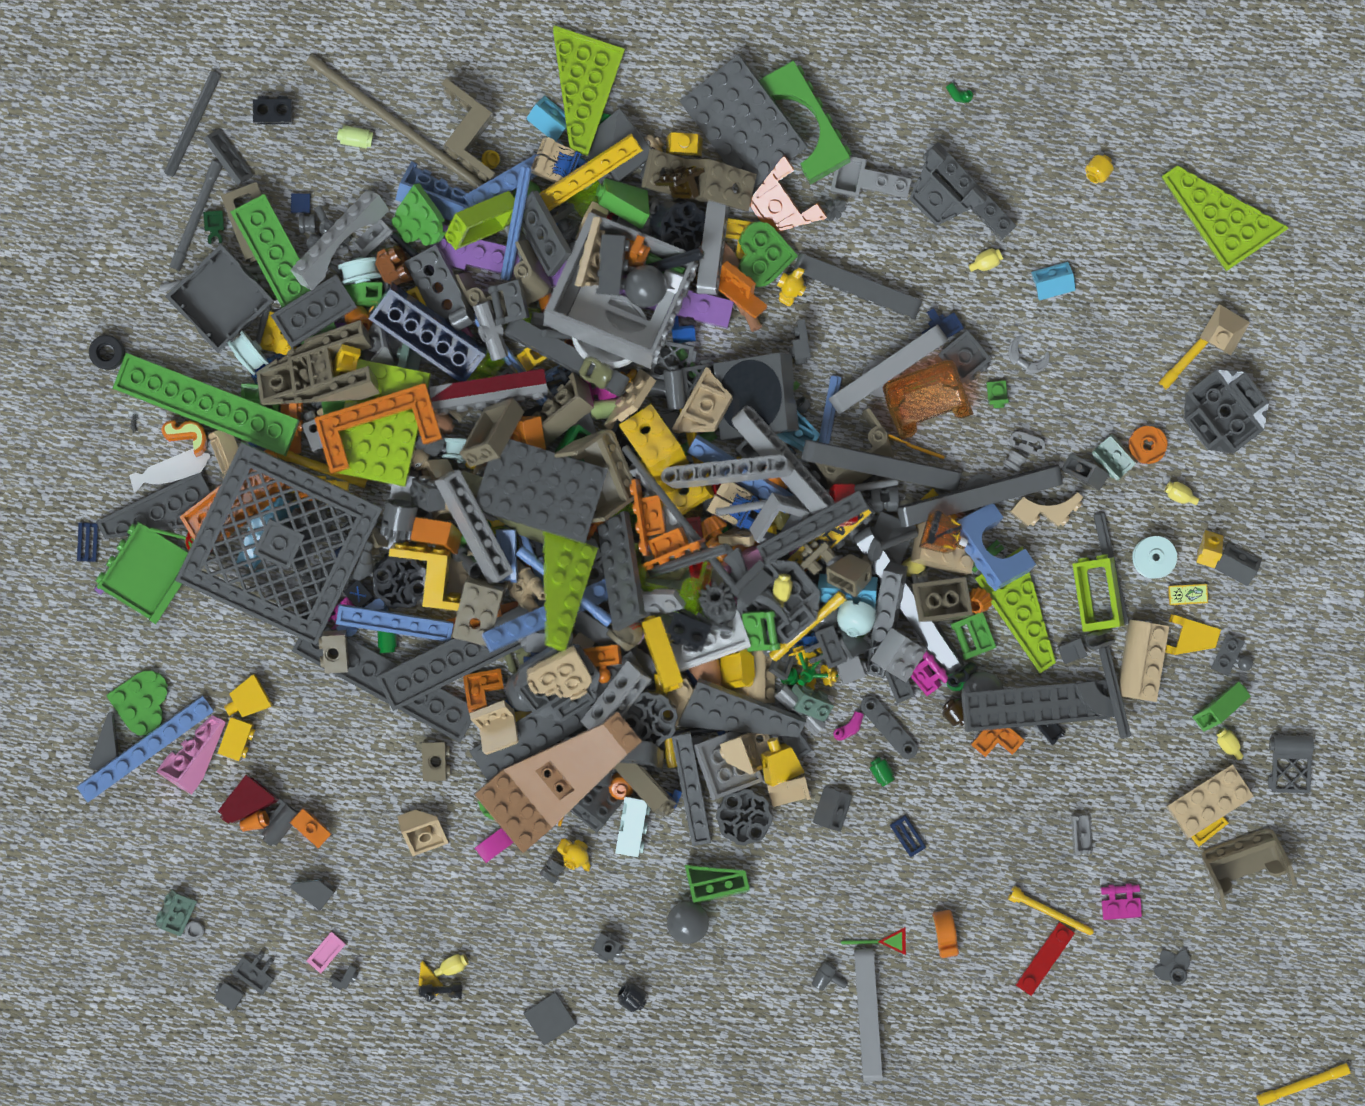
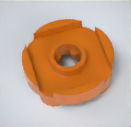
[1128,426,1167,464]

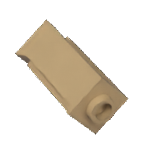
[207,430,238,479]

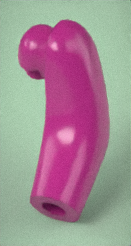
[833,711,864,741]

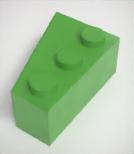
[685,865,750,904]

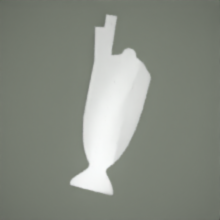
[129,440,211,492]

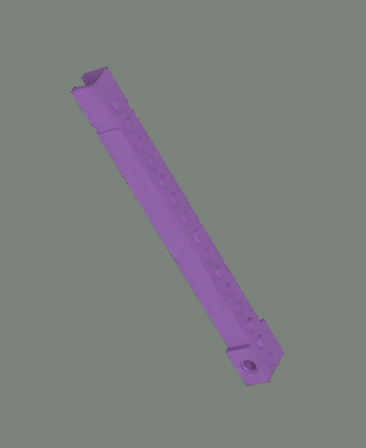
[430,225,734,329]

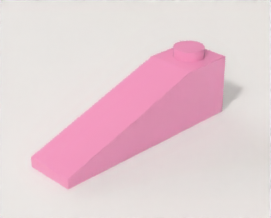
[156,715,226,795]

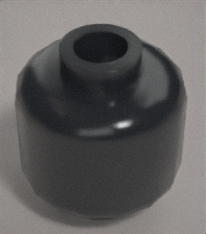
[617,983,646,1012]

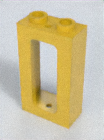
[642,615,683,693]

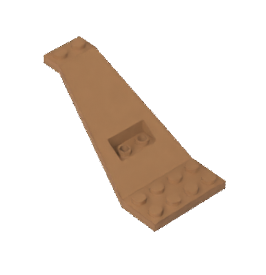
[473,712,642,853]

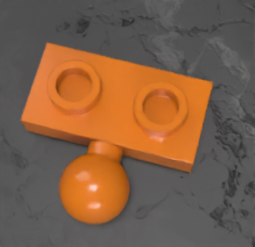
[583,644,622,683]

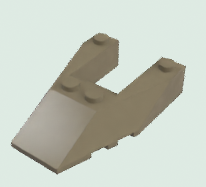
[256,320,379,405]

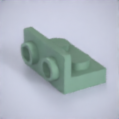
[156,889,197,936]

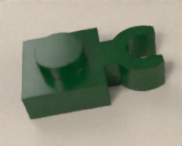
[203,211,225,245]

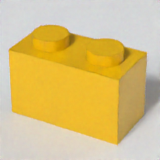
[217,717,256,761]

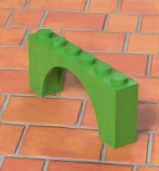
[759,61,852,185]

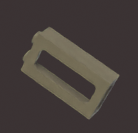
[221,182,263,263]
[460,398,524,467]
[614,763,677,817]

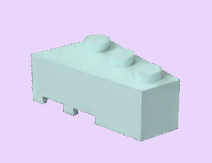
[616,796,650,857]

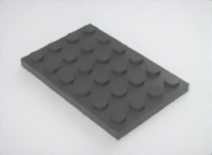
[679,54,808,190]
[476,439,608,544]

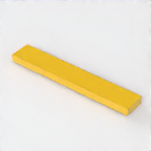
[539,133,643,211]

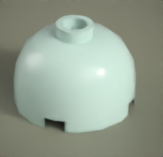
[837,601,876,637]

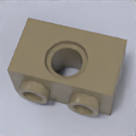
[319,630,349,673]
[422,742,451,781]

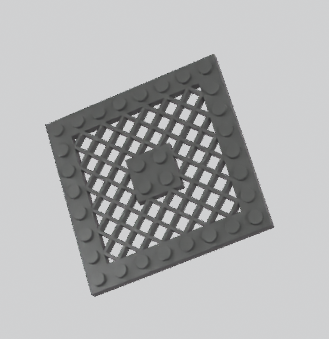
[175,441,383,645]

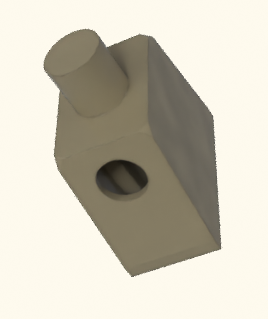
[827,554,873,597]

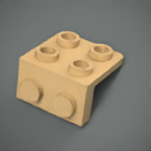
[470,700,519,755]

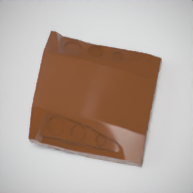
[375,245,414,286]

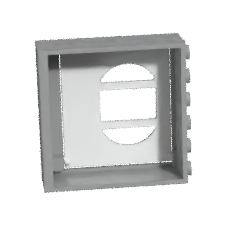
[543,212,698,369]

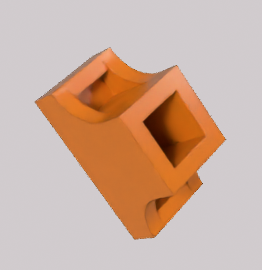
[290,808,332,848]

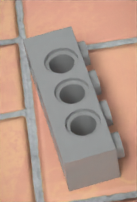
[580,661,652,730]

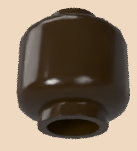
[942,698,964,726]

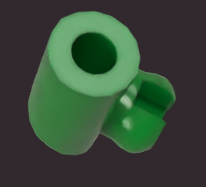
[945,83,973,103]

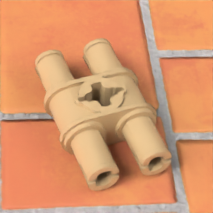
[507,559,545,612]

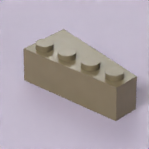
[532,372,594,447]

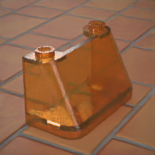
[883,360,974,440]

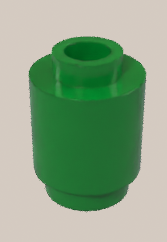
[377,631,397,653]
[869,757,895,787]

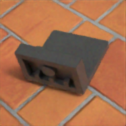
[570,785,624,833]

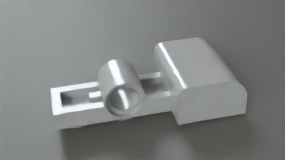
[830,156,911,199]

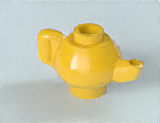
[777,268,806,306]
[557,838,591,872]

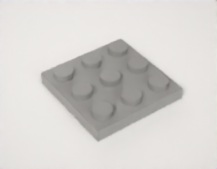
[693,731,763,800]

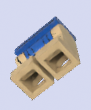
[531,137,588,183]
[707,482,761,529]

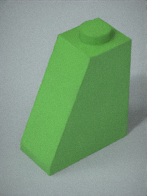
[596,178,650,229]
[1192,682,1251,732]

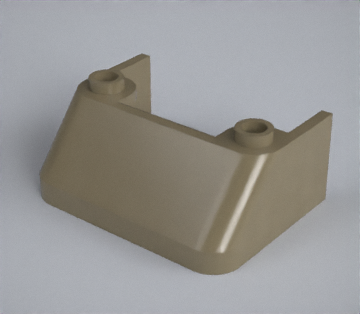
[455,239,552,317]
[807,408,894,490]
[554,429,634,523]
[1202,829,1296,911]

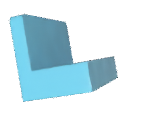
[527,96,567,142]
[1031,262,1076,300]

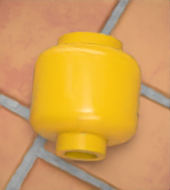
[1085,155,1114,184]

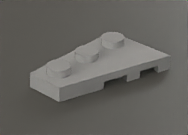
[639,589,686,621]

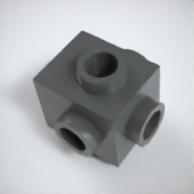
[592,932,623,962]

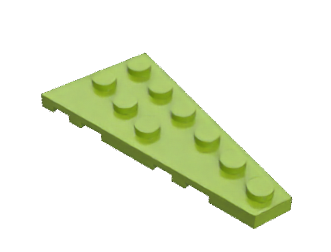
[543,531,598,651]
[974,546,1056,674]

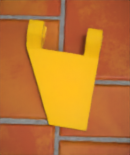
[1165,614,1221,655]

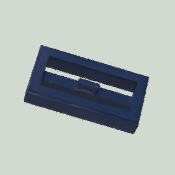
[77,523,99,562]
[890,815,926,858]

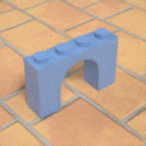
[952,503,1036,591]

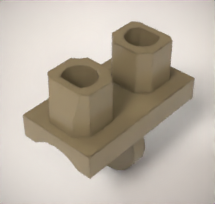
[800,541,836,575]

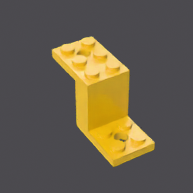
[619,404,711,515]
[389,540,461,611]

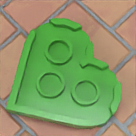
[392,183,445,246]
[738,221,798,288]
[106,671,168,736]

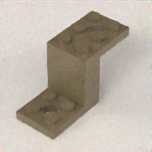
[442,78,496,183]
[641,149,757,211]
[452,574,508,646]

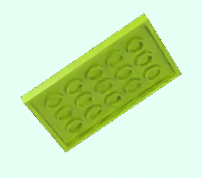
[337,359,431,487]

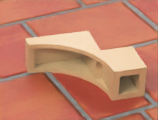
[1010,492,1083,527]

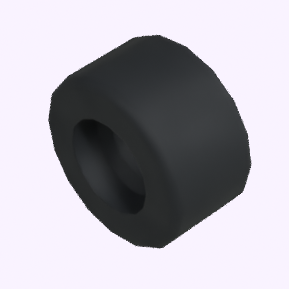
[89,335,126,370]

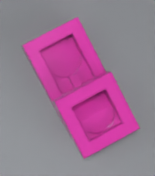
[475,828,513,863]

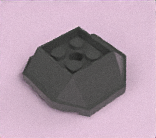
[1183,369,1269,454]
[737,560,821,644]
[513,644,600,722]

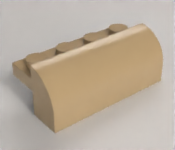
[1118,620,1169,702]
[731,641,775,703]

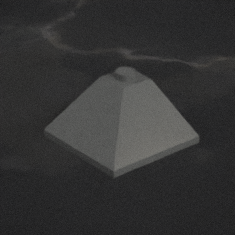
[584,108,652,185]

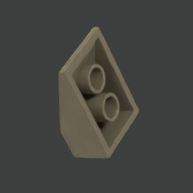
[912,577,973,622]

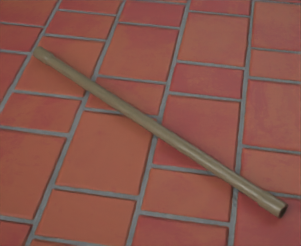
[306,54,485,189]

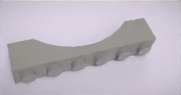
[291,189,389,291]

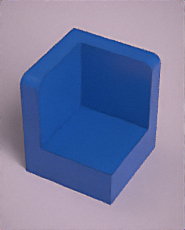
[672,316,696,343]

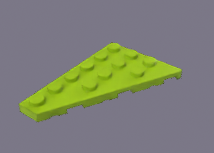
[553,25,625,156]
[1161,165,1288,271]

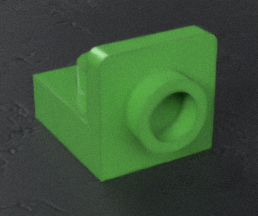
[986,381,1009,409]

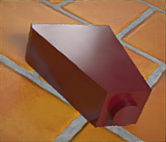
[217,775,279,824]

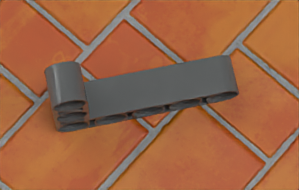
[562,738,664,772]

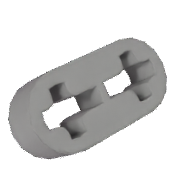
[1009,432,1045,455]

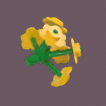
[788,645,838,691]

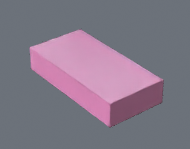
[307,931,346,973]

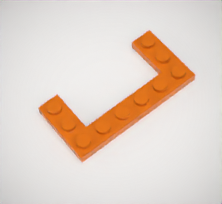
[314,383,442,474]

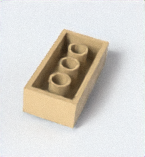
[1166,764,1254,839]

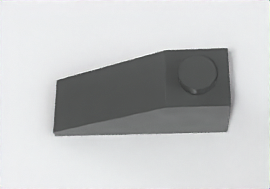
[88,712,119,771]

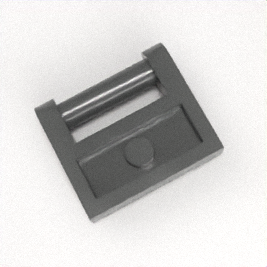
[488,279,530,326]

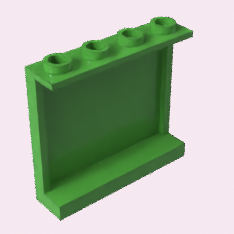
[95,521,188,624]

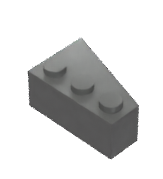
[596,234,630,296]

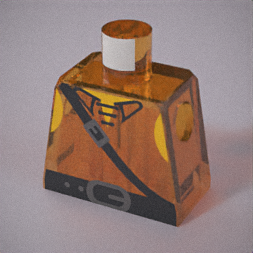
[919,510,968,554]

